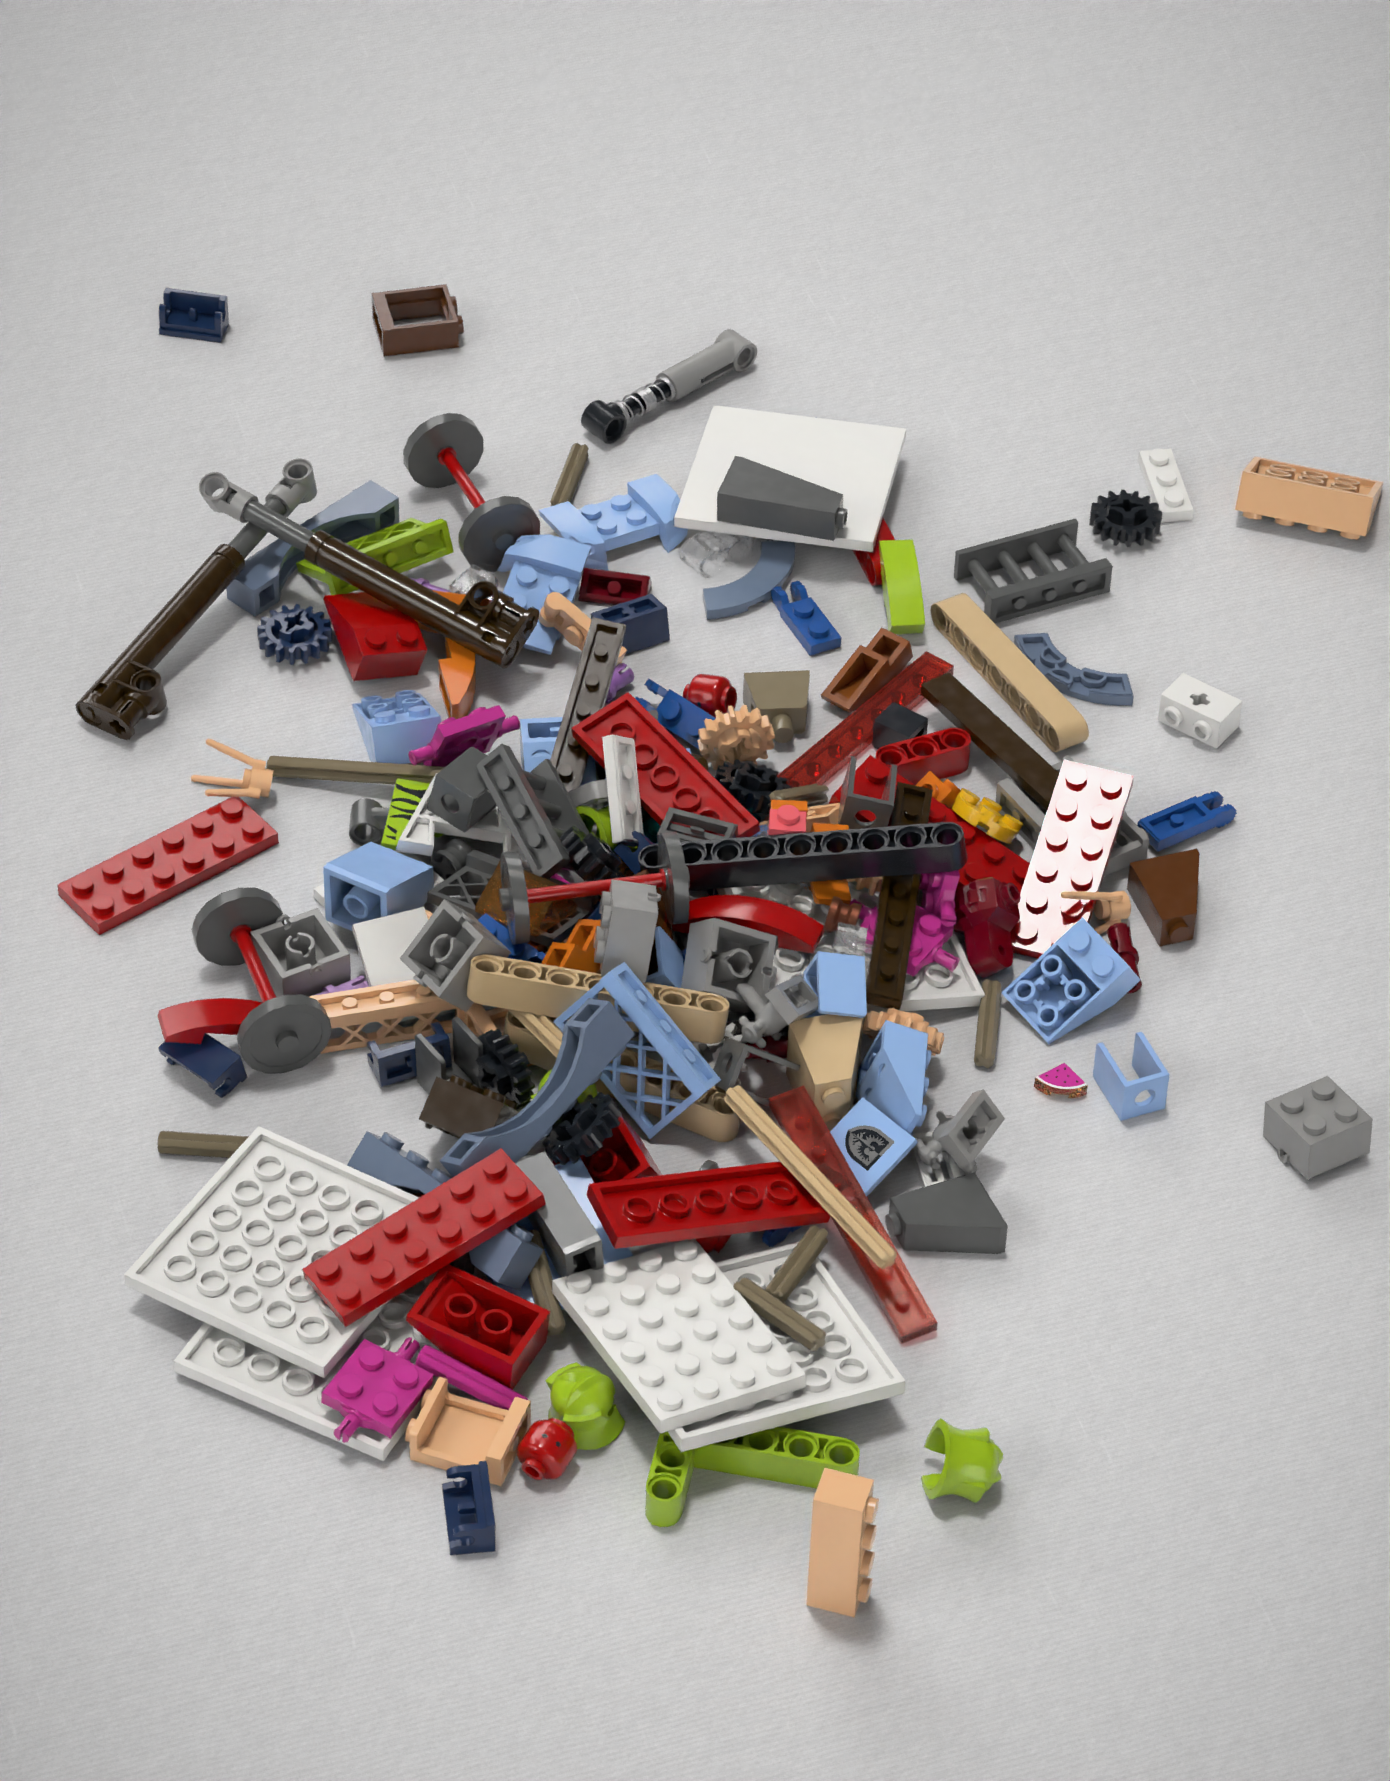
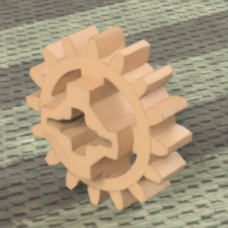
[697,705,775,770]
[863,1008,945,1056]

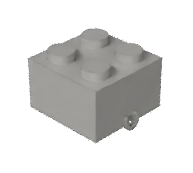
[593,879,661,983]
[400,899,511,1012]
[250,908,351,997]
[681,918,777,1014]
[1263,1076,1373,1180]

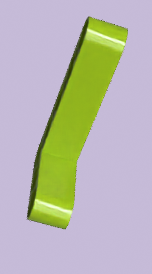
[645,1427,860,1527]

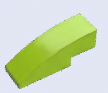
[879,539,925,634]

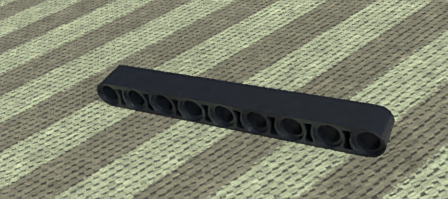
[638,822,968,893]

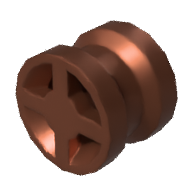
[824,896,862,940]

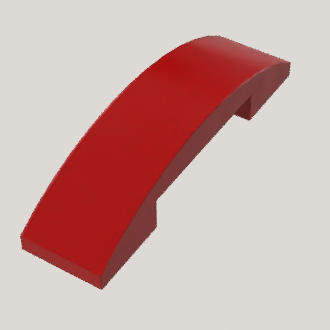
[672,895,824,954]
[157,998,262,1044]

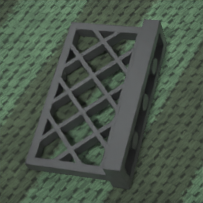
[427,850,599,948]

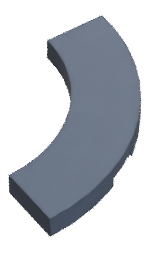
[703,541,795,620]
[1014,633,1134,706]

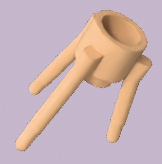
[191,739,274,799]
[1060,890,1131,935]

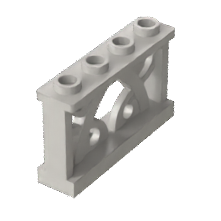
[995,755,1149,876]

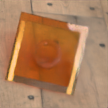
[475,860,577,937]

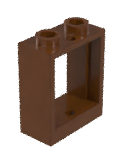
[371,284,464,356]

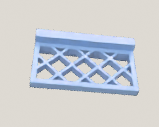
[553,962,721,1139]

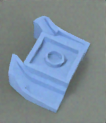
[539,474,688,571]
[497,534,591,655]

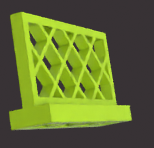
[296,518,454,595]

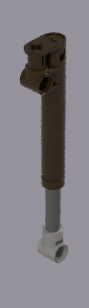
[76,458,317,740]
[199,472,539,669]

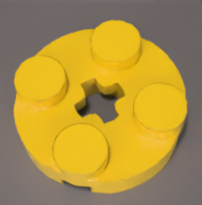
[952,788,1023,844]

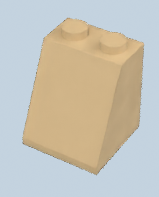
[786,1014,863,1138]

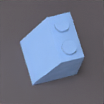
[323,842,434,931]

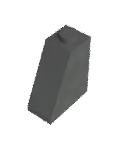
[885,1172,1008,1254]

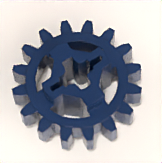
[257,604,332,665]

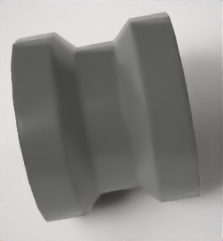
[430,838,473,881]

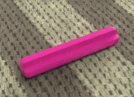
[415,1345,528,1410]

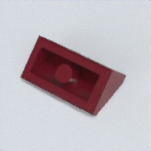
[578,568,652,606]

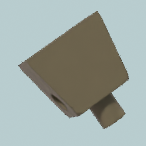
[743,670,810,743]

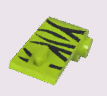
[381,778,430,851]

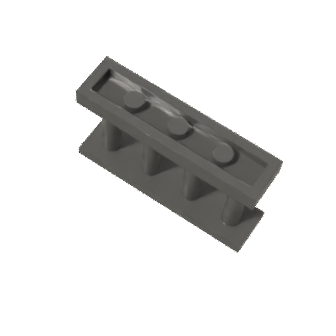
[954,518,1113,624]
[476,744,589,883]

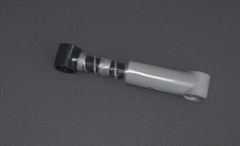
[581,329,758,444]

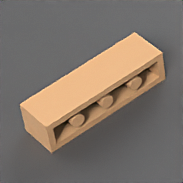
[806,1468,879,1618]

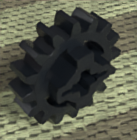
[1089,489,1162,547]
[715,759,791,815]
[559,826,625,882]
[476,1029,535,1110]
[542,1092,622,1165]

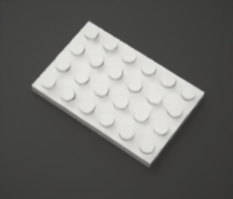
[552,1239,806,1434]

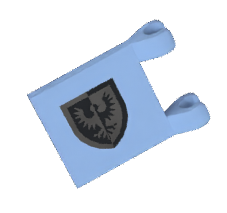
[806,1097,918,1211]

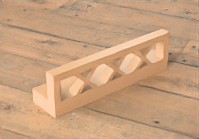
[309,980,465,1054]

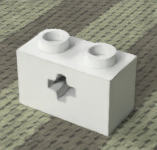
[1158,673,1242,749]

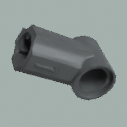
[349,798,390,846]

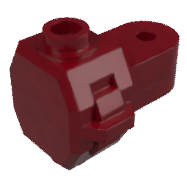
[953,877,1021,978]

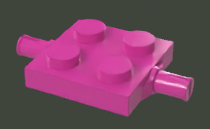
[408,705,520,767]
[919,870,960,927]
[850,898,960,977]
[321,1337,434,1443]

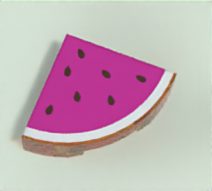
[1034,1063,1088,1098]

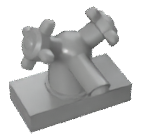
[735,975,818,1048]
[915,1089,1005,1175]

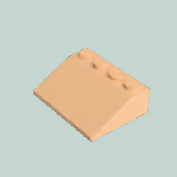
[1235,456,1383,539]

